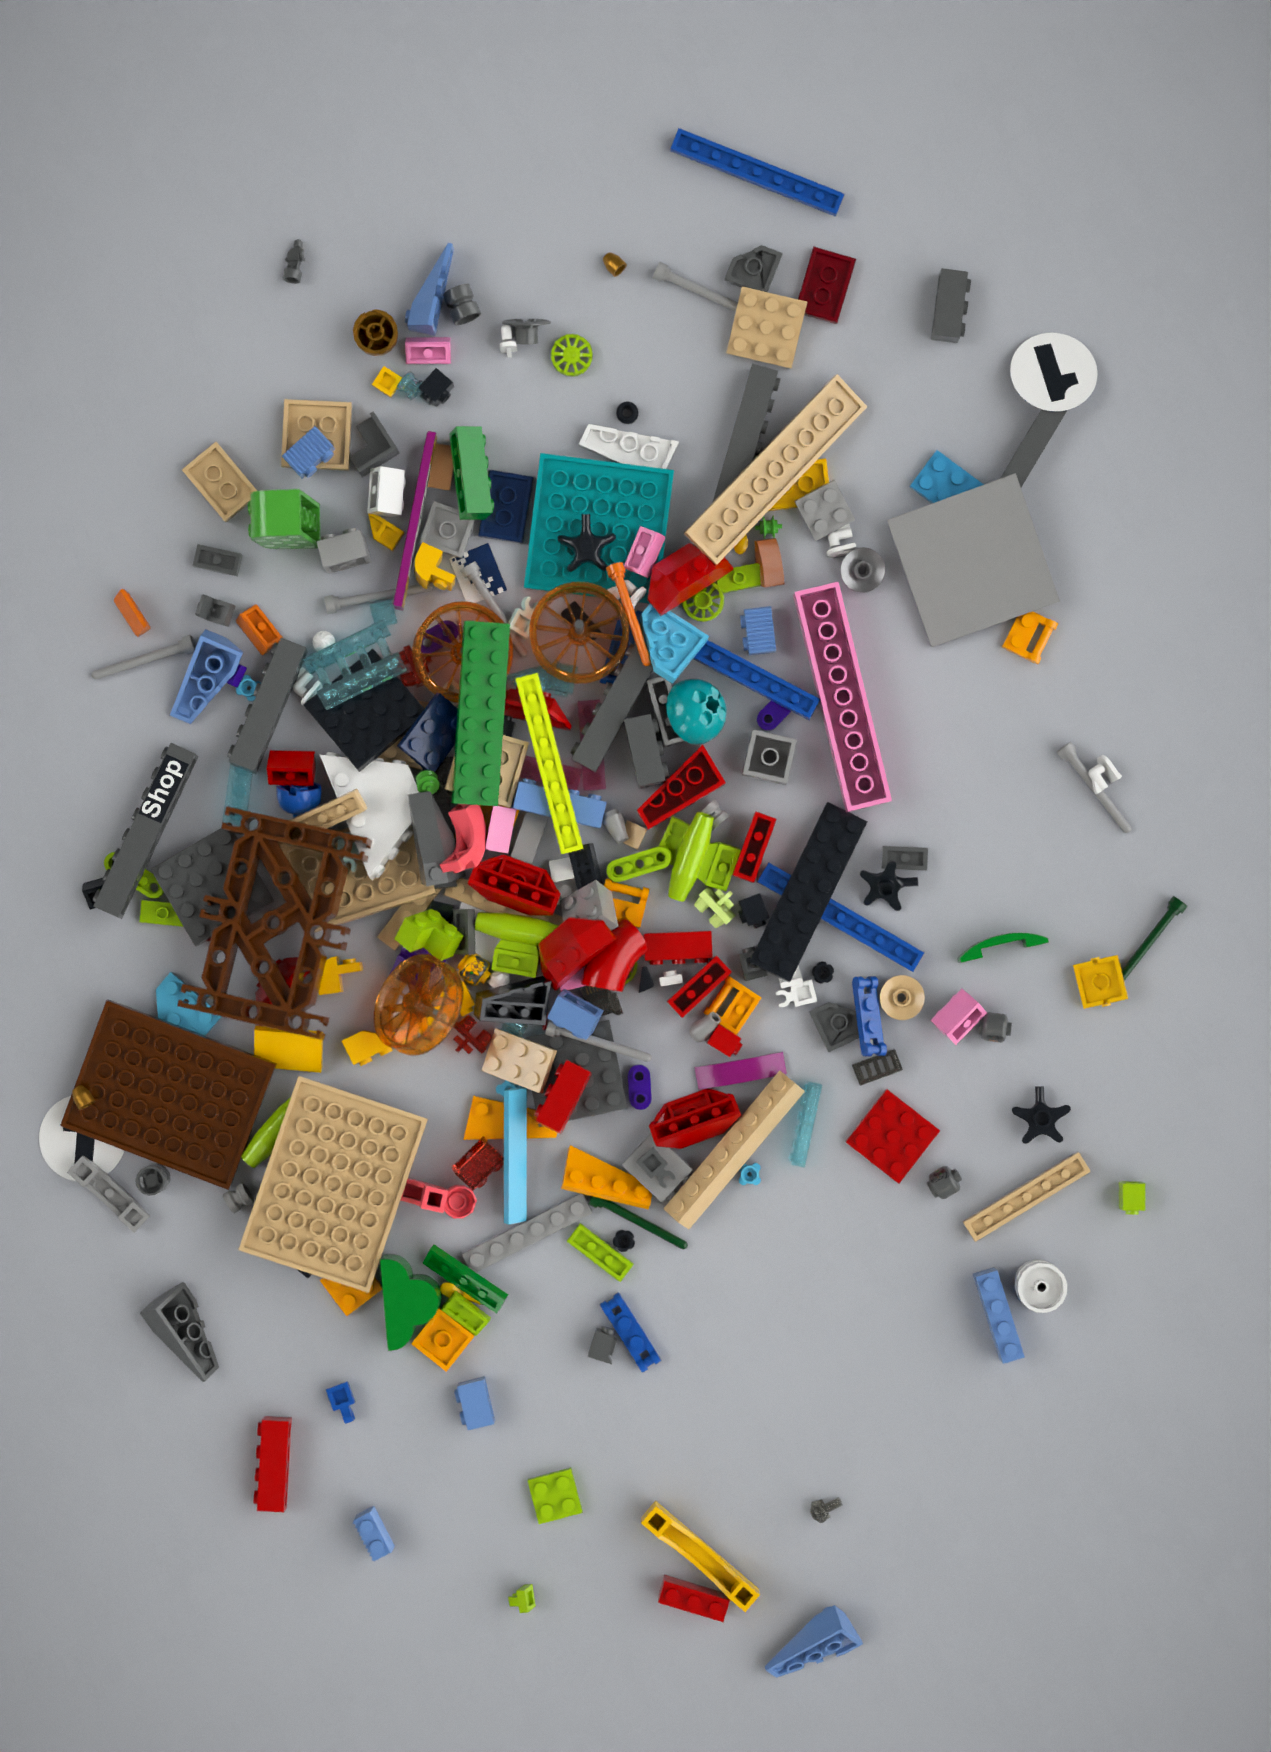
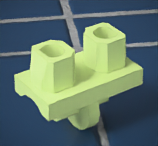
[694,886,736,928]

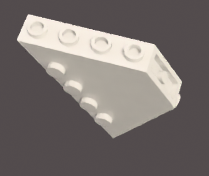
[320,752,420,881]

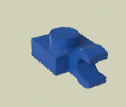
[326,1381,356,1424]

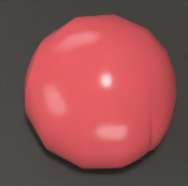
[444,1184,477,1219]

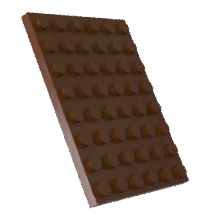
[60,999,277,1190]

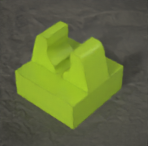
[508,1584,536,1613]

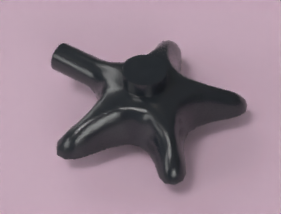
[557,514,616,572]
[860,861,919,911]
[1012,1086,1071,1144]

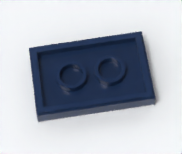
[478,470,534,544]

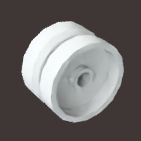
[1013,1259,1067,1313]

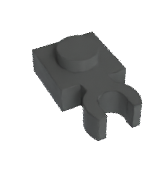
[636,1147,676,1188]

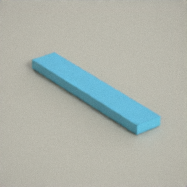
[504,1087,527,1225]

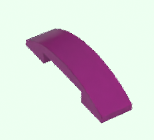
[694,1052,787,1090]

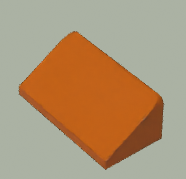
[114,589,151,637]
[236,604,283,655]

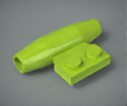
[668,812,741,902]
[475,912,559,978]
[241,1097,291,1168]

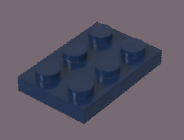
[397,693,458,772]

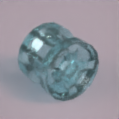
[397,371,423,400]

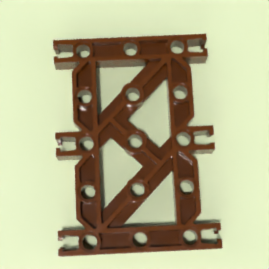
[177,806,372,1040]

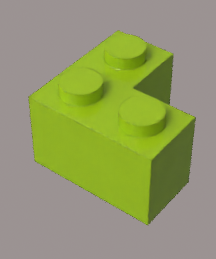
[394,909,464,961]

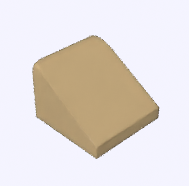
[623,820,647,850]

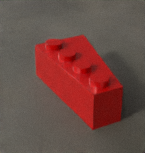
[637,745,726,830]

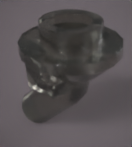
[810,1497,842,1523]

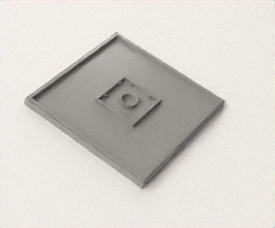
[887,473,1060,647]

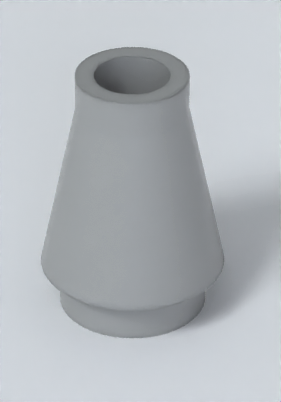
[602,809,629,844]
[689,1012,721,1042]

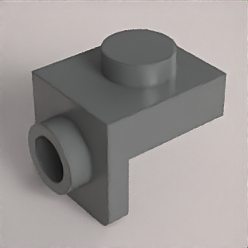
[196,594,236,627]

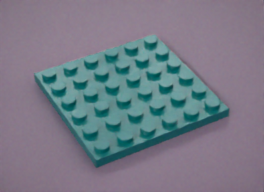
[524,453,674,604]

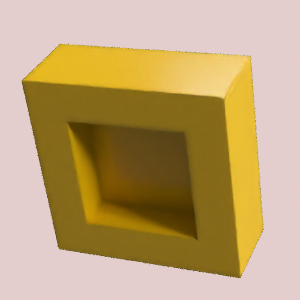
[372,366,403,398]

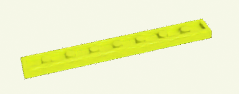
[515,673,583,854]

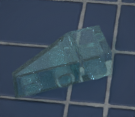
[507,662,579,698]

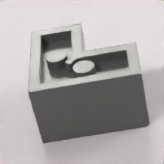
[350,411,400,477]

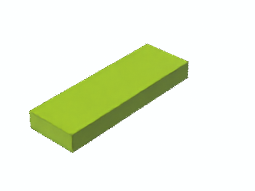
[566,1223,634,1282]

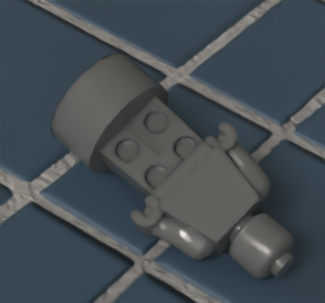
[283,239,305,284]

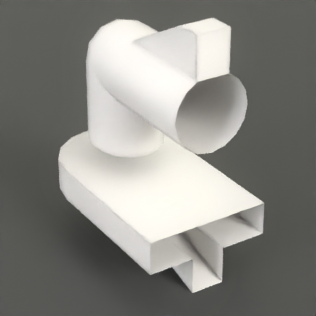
[499,324,517,358]
[827,524,856,558]
[606,580,647,608]
[293,667,325,706]
[1088,755,1122,795]

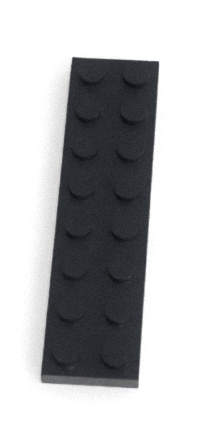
[749,802,868,982]

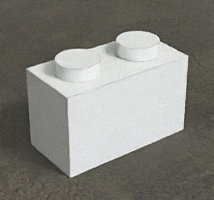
[367,466,406,517]

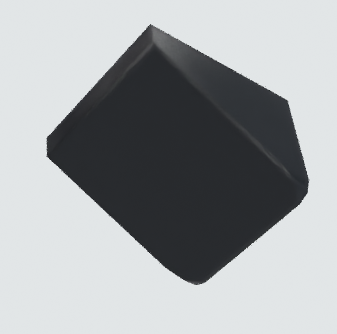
[82,878,104,910]
[431,900,455,924]
[638,966,654,993]

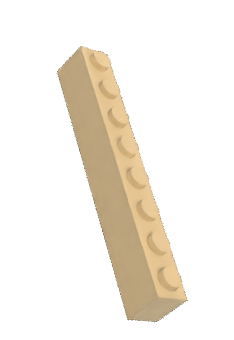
[664,1071,805,1229]

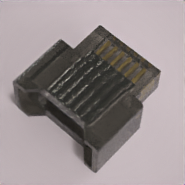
[580,986,624,1016]

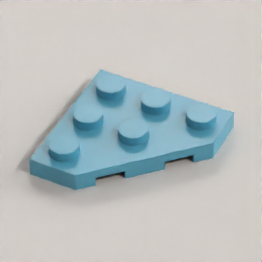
[640,604,709,684]
[156,972,222,1036]

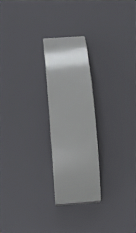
[511,812,549,865]
[67,1156,150,1233]

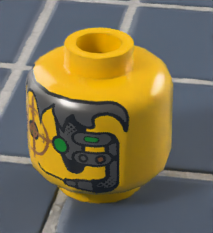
[457,953,491,986]

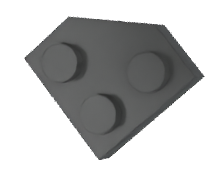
[725,245,783,292]
[809,1002,859,1052]

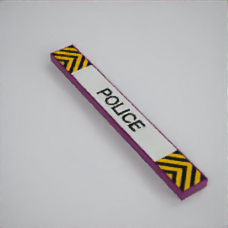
[393,431,437,611]

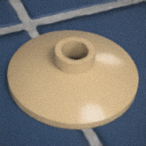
[880,975,925,1020]

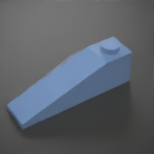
[405,243,454,336]
[170,629,243,724]
[765,1605,863,1678]

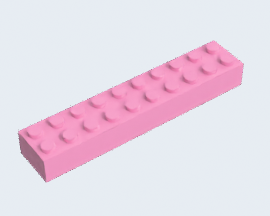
[793,581,892,812]

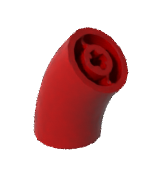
[581,918,647,992]

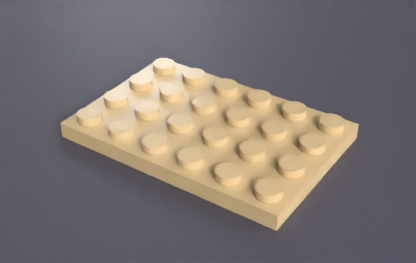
[282,828,437,933]

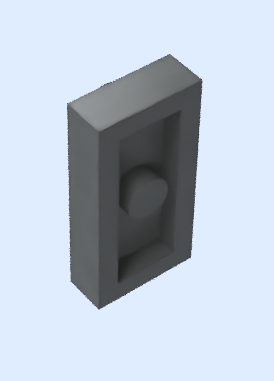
[193,544,242,577]
[881,846,928,871]
[453,909,476,955]

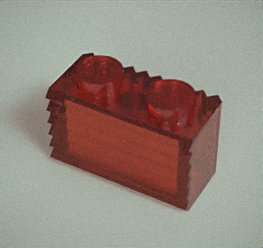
[452,1136,504,1191]

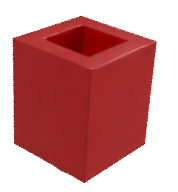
[706,1024,743,1057]

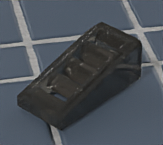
[852,1048,903,1086]

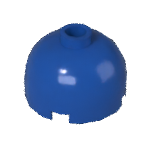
[276,782,322,818]

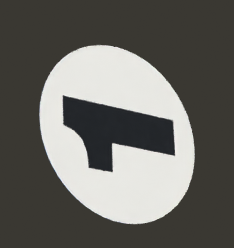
[1010,333,1097,411]
[39,1096,125,1181]

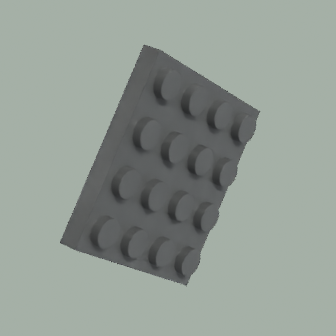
[151,828,274,947]
[525,1020,628,1127]

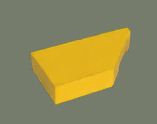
[368,513,405,551]

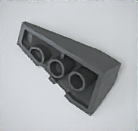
[408,791,466,887]
[140,1282,219,1382]

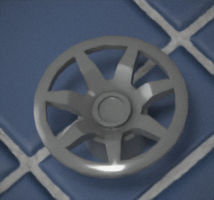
[502,319,551,344]

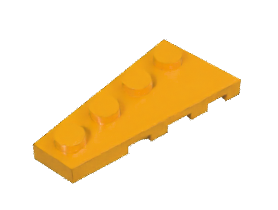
[561,1145,652,1209]

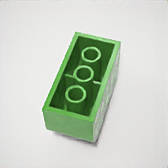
[248,489,320,549]

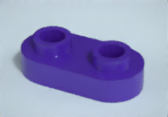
[416,620,459,654]
[757,701,792,731]
[628,1064,652,1110]

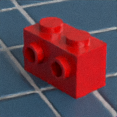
[267,750,316,786]

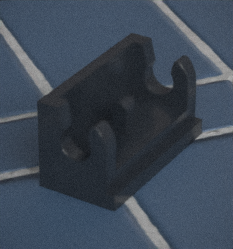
[569,843,604,890]

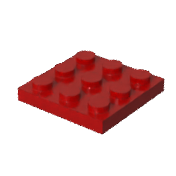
[845,1089,940,1184]

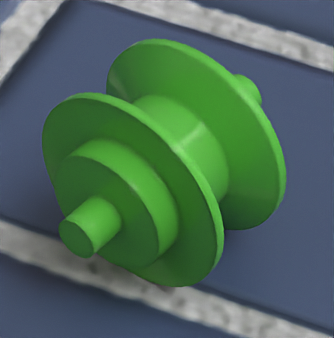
[755,515,782,539]
[415,770,439,794]

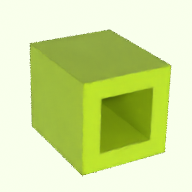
[1119,1181,1145,1215]

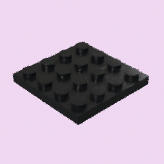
[304,649,424,772]

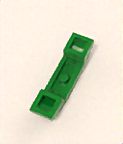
[957,933,1049,963]

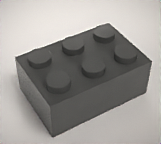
[624,714,669,789]

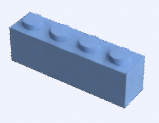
[511,778,606,828]
[973,1267,1025,1364]

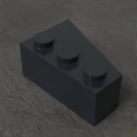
[474,975,551,1025]

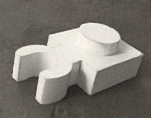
[775,979,817,1007]

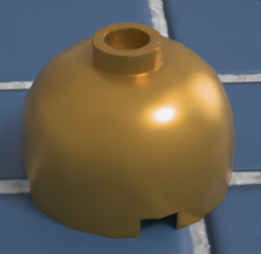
[353,309,398,356]

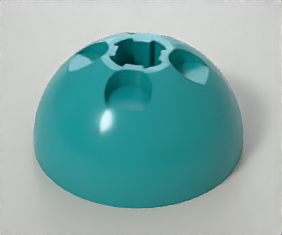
[667,679,727,745]

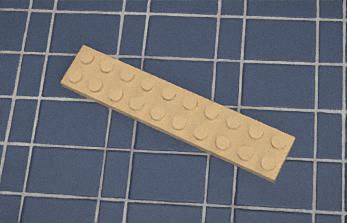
[684,374,867,565]

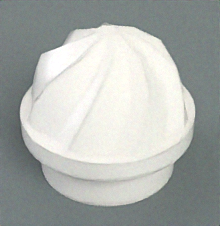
[312,631,335,654]
[487,971,510,988]

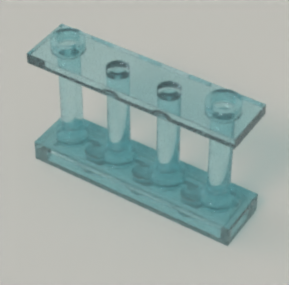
[302,620,408,710]

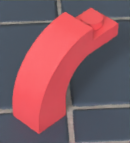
[440,804,486,873]
[400,1178,448,1213]

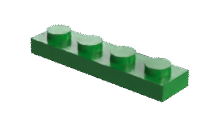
[422,1245,508,1314]

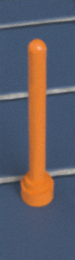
[606,562,651,666]

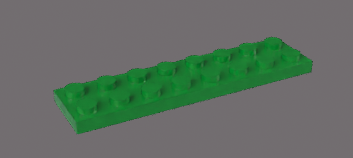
[452,621,510,806]

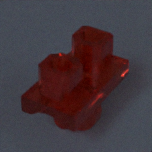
[393,645,433,688]
[453,1015,493,1054]

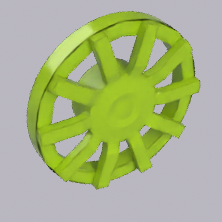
[551,334,593,377]
[683,583,724,622]

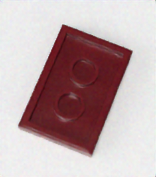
[798,247,856,324]

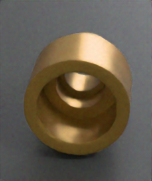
[603,252,627,277]
[72,1085,95,1110]

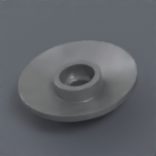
[840,547,885,593]

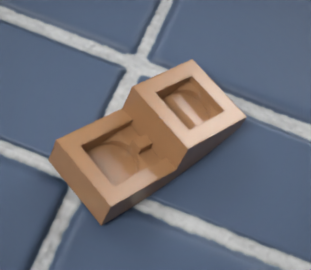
[427,443,454,491]

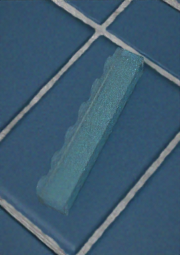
[788,1081,822,1168]

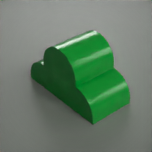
[380,1254,442,1351]

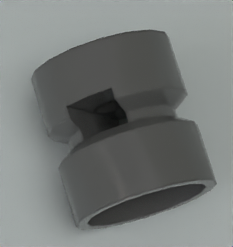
[443,284,481,325]
[136,1164,171,1196]

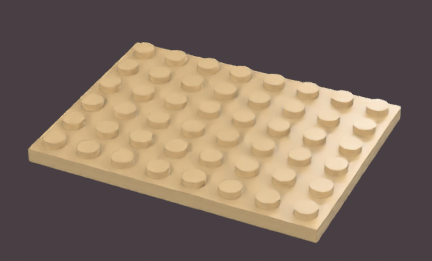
[238,1076,428,1293]

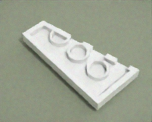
[579,424,679,469]

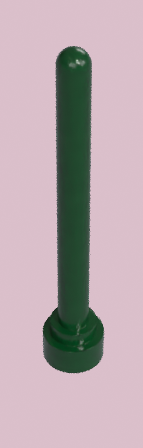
[1122,896,1188,981]
[588,1196,688,1249]

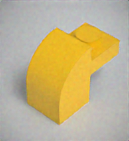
[414,542,456,591]
[318,956,363,995]

